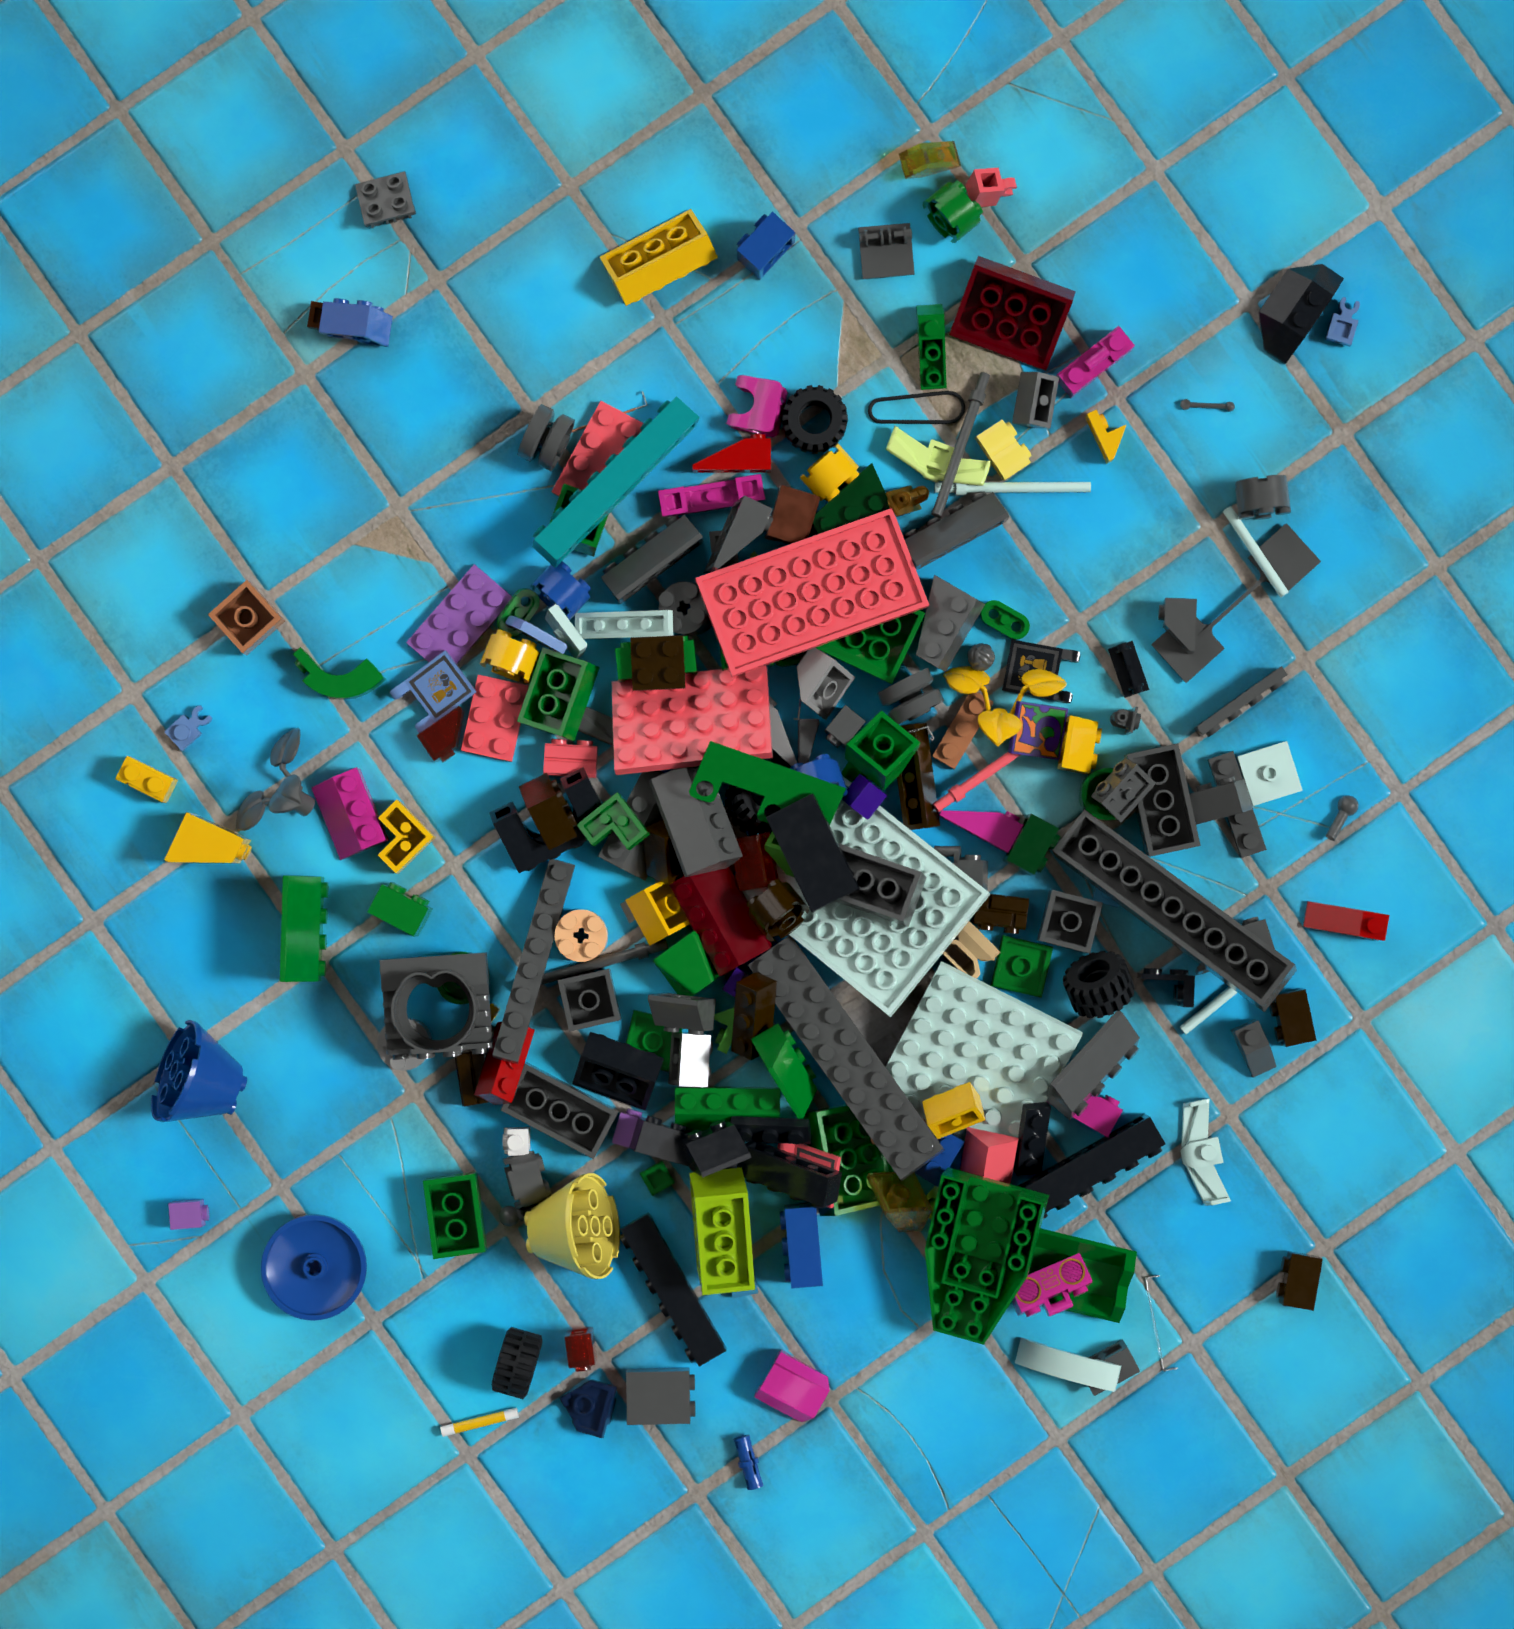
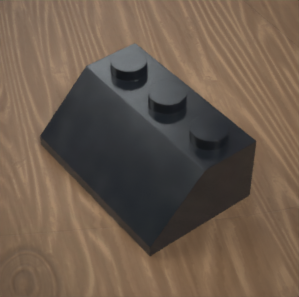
[572,1031,664,1111]

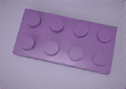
[406,564,512,664]

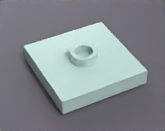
[545,604,587,659]
[1236,741,1303,806]

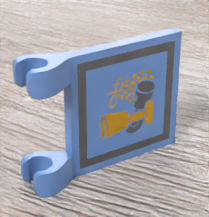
[390,650,477,733]

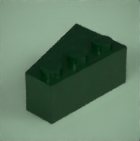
[812,463,890,535]

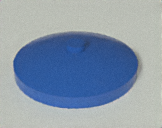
[261,1214,367,1321]

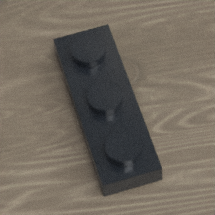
[1013,1102,1051,1176]
[731,1116,812,1144]

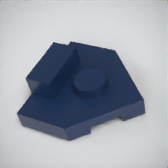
[560,1379,617,1438]

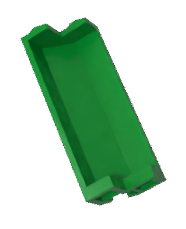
[1028,1228,1137,1323]

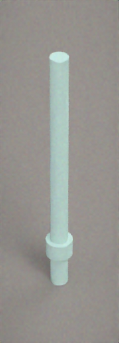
[935,482,1091,495]

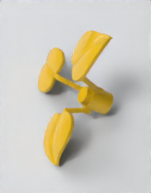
[943,666,1067,747]

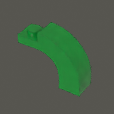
[293,647,386,699]

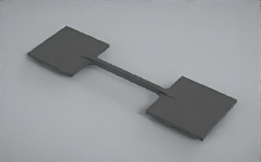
[1151,523,1321,683]

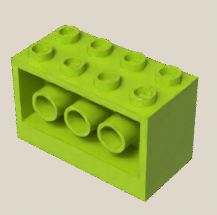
[689,1167,755,1295]

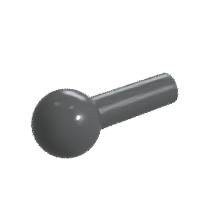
[1326,795,1359,841]

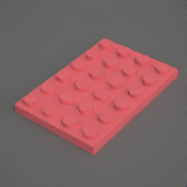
[611,665,773,775]

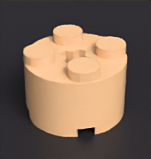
[555,909,608,962]

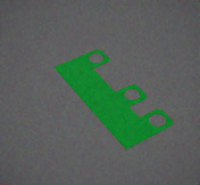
[689,741,846,825]

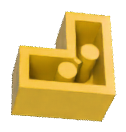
[378,799,436,874]

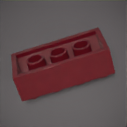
[669,867,773,976]

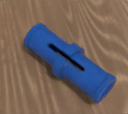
[733,1435,764,1490]

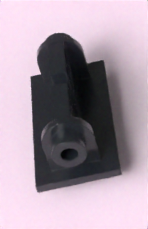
[1108,641,1149,698]

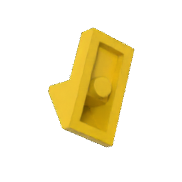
[1085,409,1126,464]

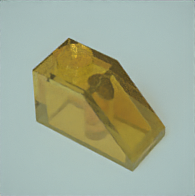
[899,141,961,179]

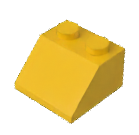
[1057,715,1102,774]
[625,881,690,946]

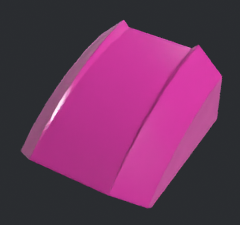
[754,1349,830,1422]

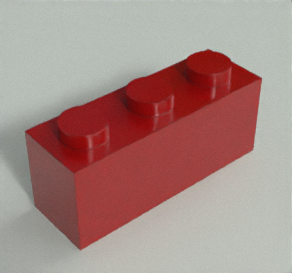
[474,1022,535,1105]

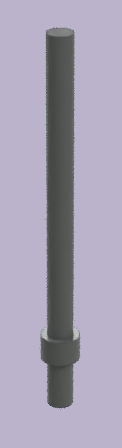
[932,372,990,518]
[541,939,668,985]

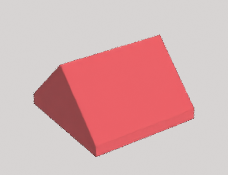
[960,1127,1019,1184]

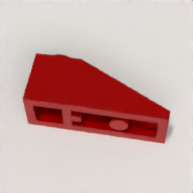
[693,434,771,473]
[1303,901,1390,941]

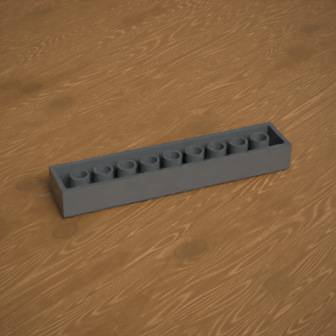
[1052,809,1297,1012]
[748,935,945,1181]

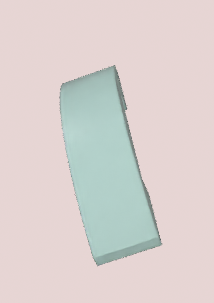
[1015,1338,1121,1392]

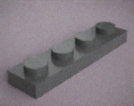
[1194,666,1288,737]
[1208,751,1267,858]

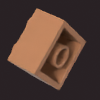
[208,580,285,655]

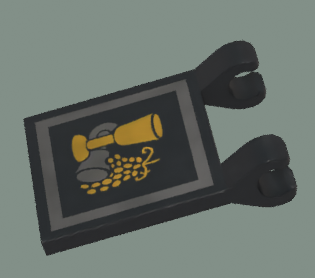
[1002,640,1081,703]

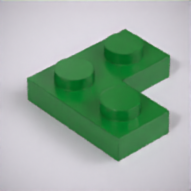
[577,792,650,850]

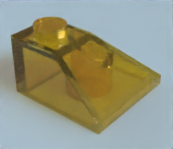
[867,1172,933,1232]

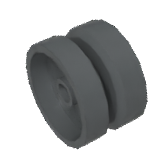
[517,404,575,471]
[877,668,944,724]

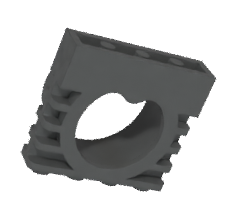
[379,952,493,1060]

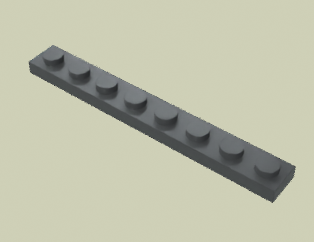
[492,859,575,1064]

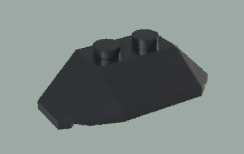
[1258,264,1344,364]

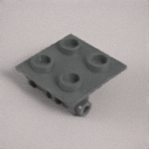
[355,171,416,228]
[858,223,915,279]

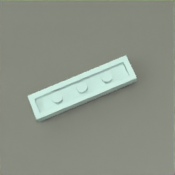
[575,610,673,639]

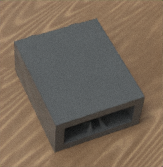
[626,1368,696,1425]

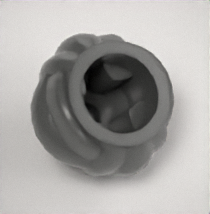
[967,643,995,671]

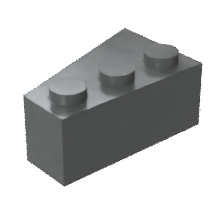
[916,575,985,672]

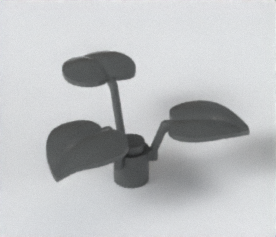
[236,727,315,832]

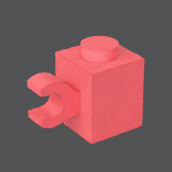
[966,167,1017,207]

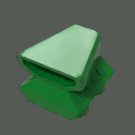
[653,931,719,996]

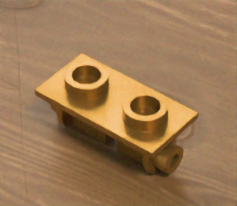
[886,485,929,517]

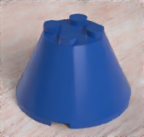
[151,1020,247,1122]

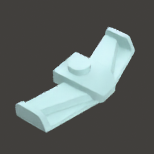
[1180,1098,1231,1206]

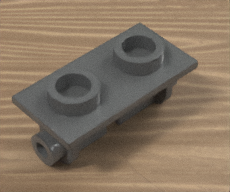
[1110,707,1141,735]

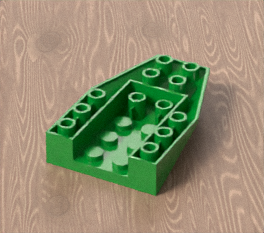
[925,1167,1049,1345]

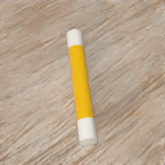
[440,1407,519,1437]

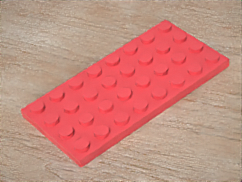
[695,508,929,677]

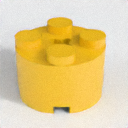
[800,443,859,502]
[480,629,540,683]

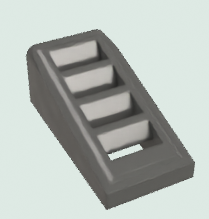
[798,719,819,764]

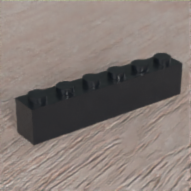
[619,1212,727,1367]

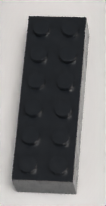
[1018,1114,1165,1219]

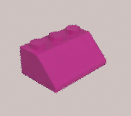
[311,767,389,860]

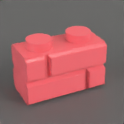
[543,739,598,778]

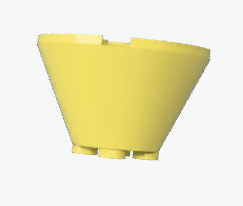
[524,1173,620,1279]

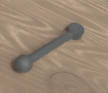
[1180,399,1235,412]

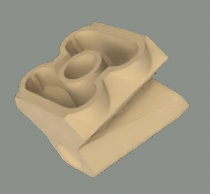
[942,921,1001,979]

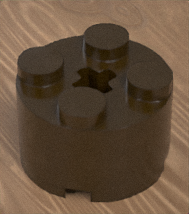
[747,879,809,941]

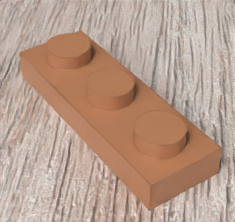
[932,692,994,769]

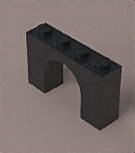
[489,767,602,873]

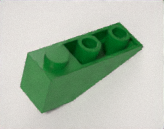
[916,304,947,390]

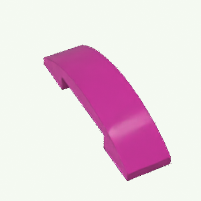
[658,474,765,517]

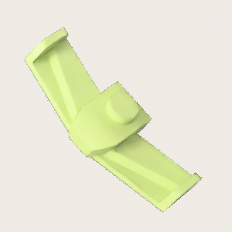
[886,426,992,486]

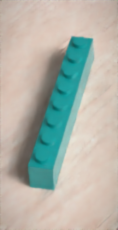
[532,396,699,568]

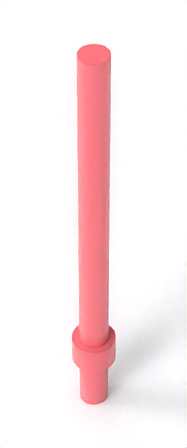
[933,752,1021,812]

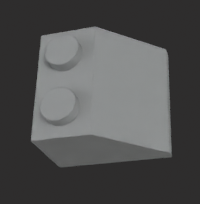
[797,648,855,720]

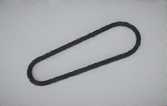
[868,391,965,424]

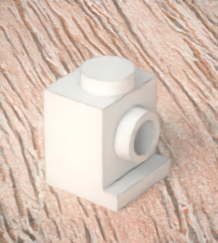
[503,1127,531,1156]

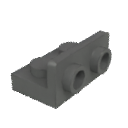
[1091,758,1156,822]

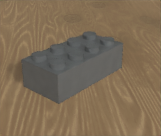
[1124,743,1201,857]
[835,843,927,927]
[501,1062,619,1159]

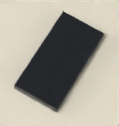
[766,793,860,912]

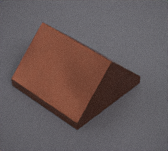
[765,485,820,544]

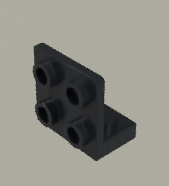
[1137,968,1195,1008]

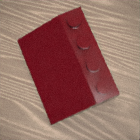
[949,256,1076,371]

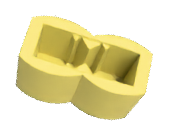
[975,419,1032,482]

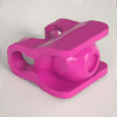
[726,375,788,438]

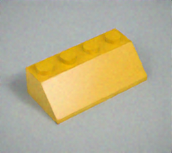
[600,209,718,306]

